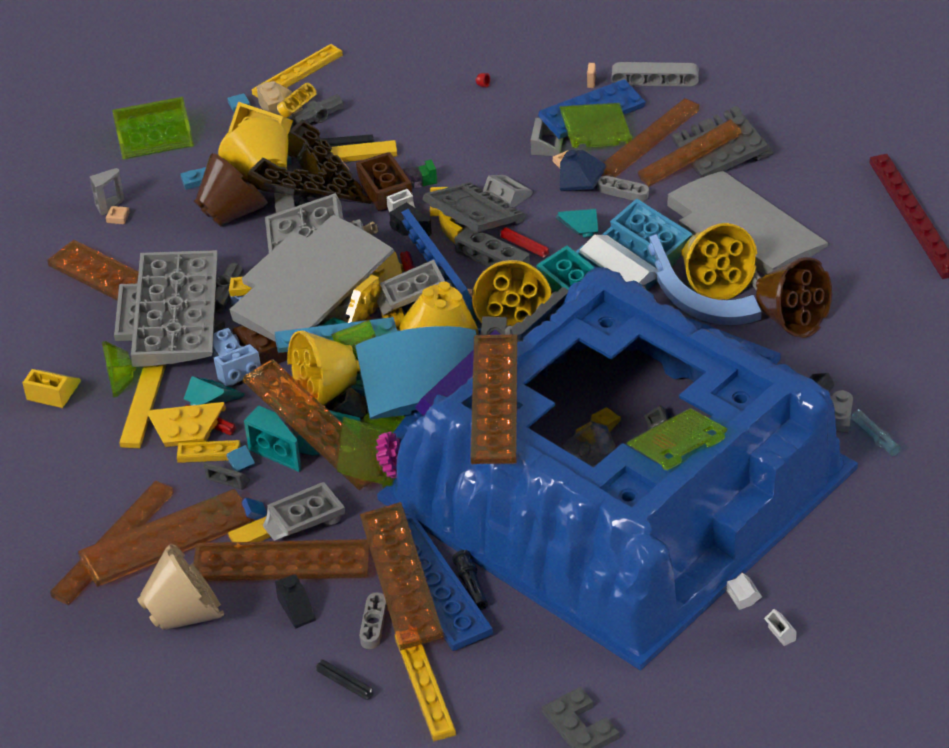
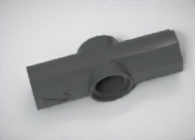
[290,94,344,127]
[215,262,244,313]

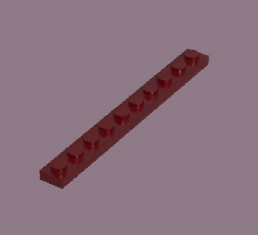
[869,154,949,279]

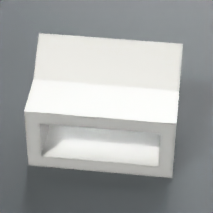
[387,189,415,212]
[727,573,762,610]
[764,609,797,646]

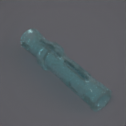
[851,410,901,456]

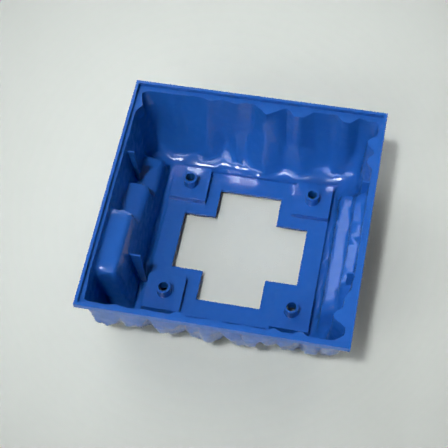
[377,267,858,671]

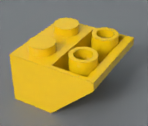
[22,369,81,408]

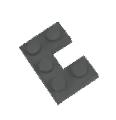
[542,686,619,748]

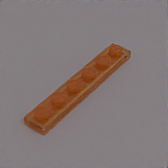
[638,119,742,187]

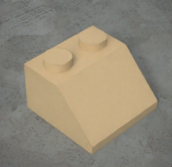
[256,81,303,117]

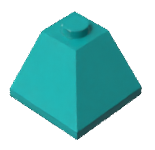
[556,209,598,238]
[184,376,245,406]

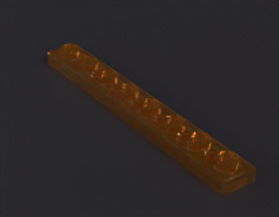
[601,98,699,177]
[50,480,173,605]

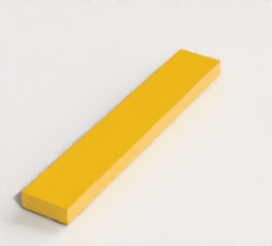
[251,44,343,98]
[119,364,166,449]
[395,629,456,742]

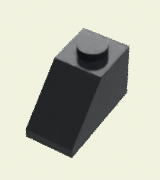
[389,202,432,236]
[323,387,368,420]
[275,574,316,629]

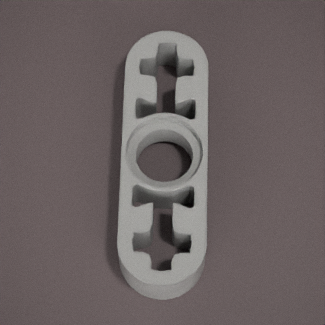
[597,176,649,202]
[359,592,387,649]

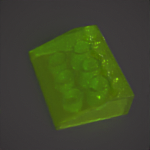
[112,97,194,160]

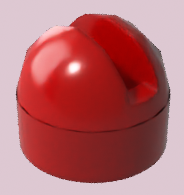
[475,73,490,87]

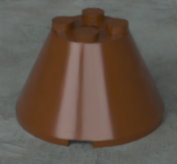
[193,153,268,227]
[756,257,832,338]

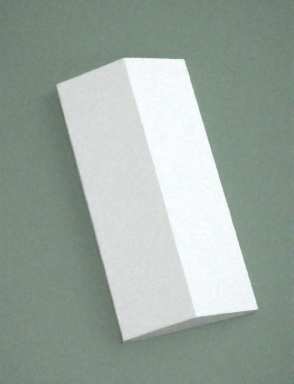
[579,235,658,285]

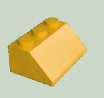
[228,102,293,134]

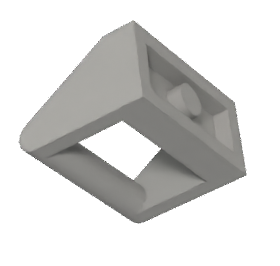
[531,118,563,156]
[90,168,125,216]
[483,175,533,208]

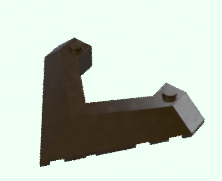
[247,120,372,204]

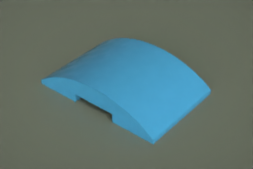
[575,199,693,291]
[355,326,479,420]

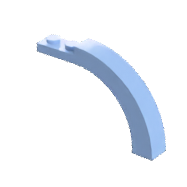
[647,234,761,325]

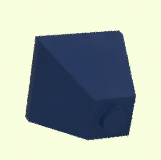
[560,150,606,191]

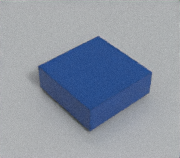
[242,497,267,520]

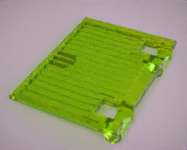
[559,103,633,148]
[627,408,727,470]
[337,417,394,488]

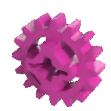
[376,432,400,478]

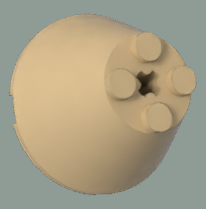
[137,543,224,630]

